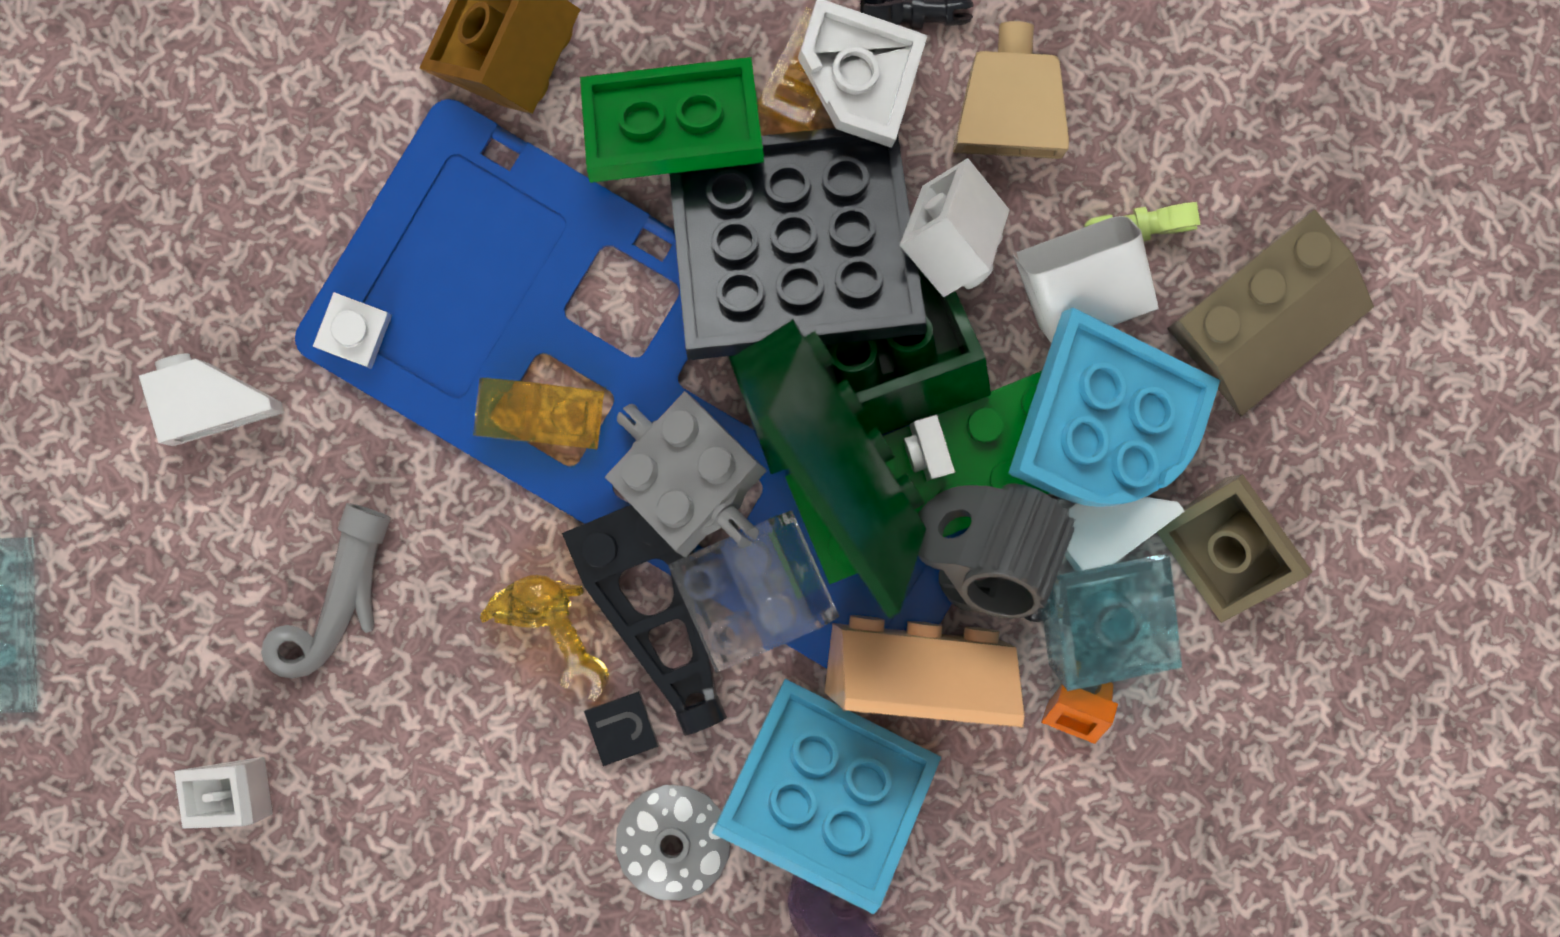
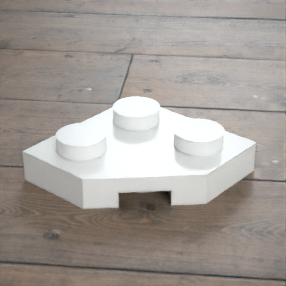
[798,0,928,148]

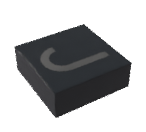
[584,691,659,766]

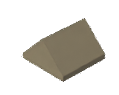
[1157,474,1313,623]

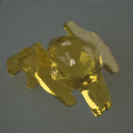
[480,574,609,701]

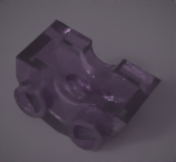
[787,873,884,937]

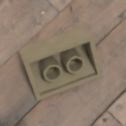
[1167,209,1374,416]

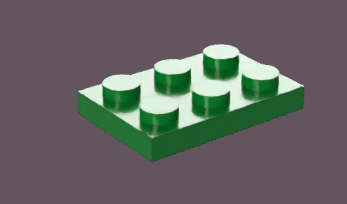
[580,57,764,183]

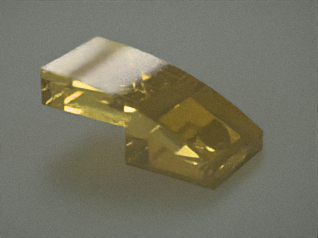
[473,377,604,450]

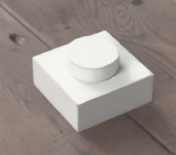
[313,292,392,369]
[904,415,955,481]

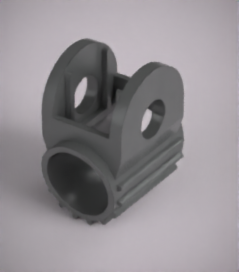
[918,484,1075,619]

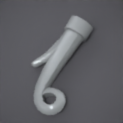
[261,503,391,679]

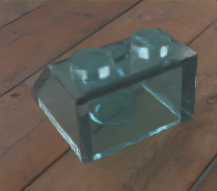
[1042,554,1182,691]

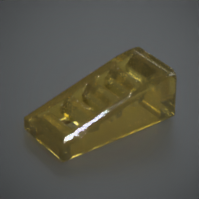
[757,7,823,131]

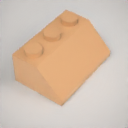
[824,615,1024,727]

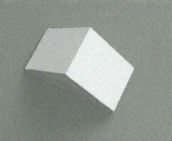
[174,757,273,829]

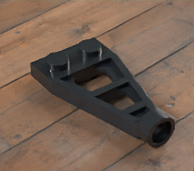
[562,505,727,736]

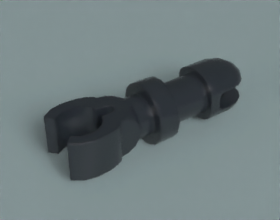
[860,0,974,29]

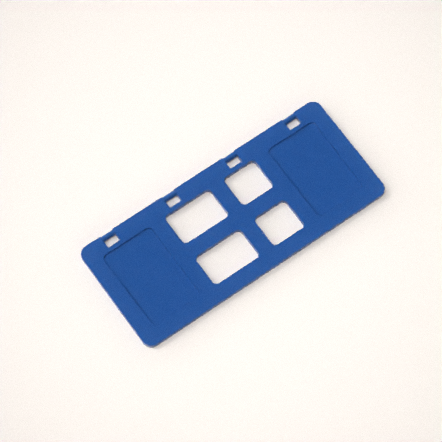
[295,99,969,669]

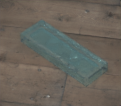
[0,537,38,713]

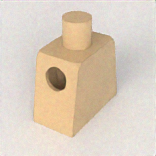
[953,21,1069,159]

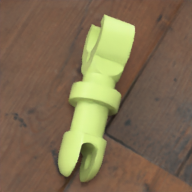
[1084,202,1201,241]

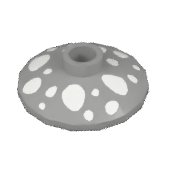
[615,785,730,901]

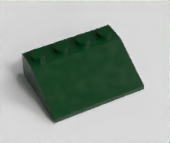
[727,268,991,474]
[731,319,926,619]

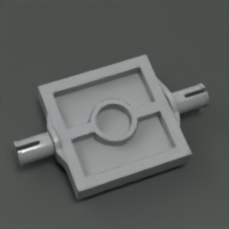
[605,391,767,558]

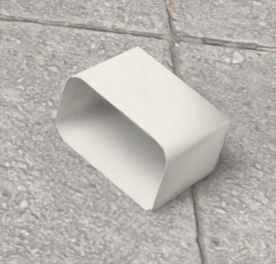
[1013,216,1159,343]

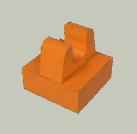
[1041,667,1118,744]

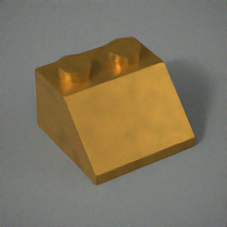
[419,0,581,114]

